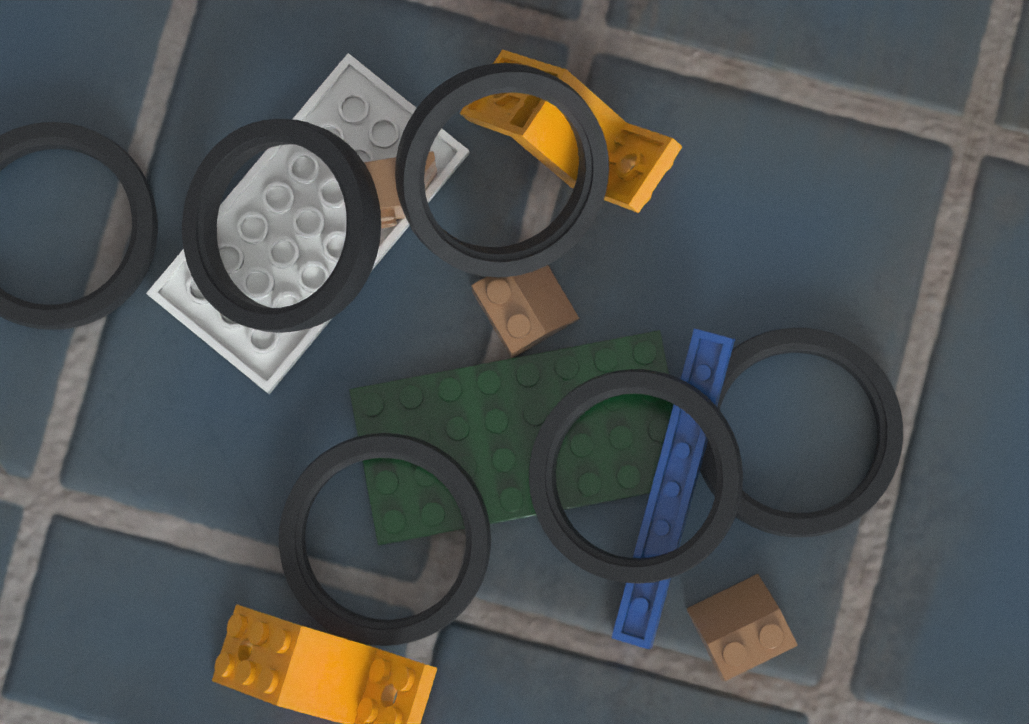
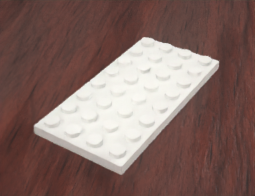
[146,53,470,394]

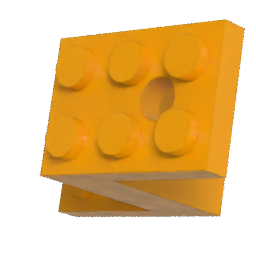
[460,49,682,213]
[212,604,437,724]

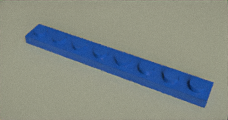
[611,328,735,650]

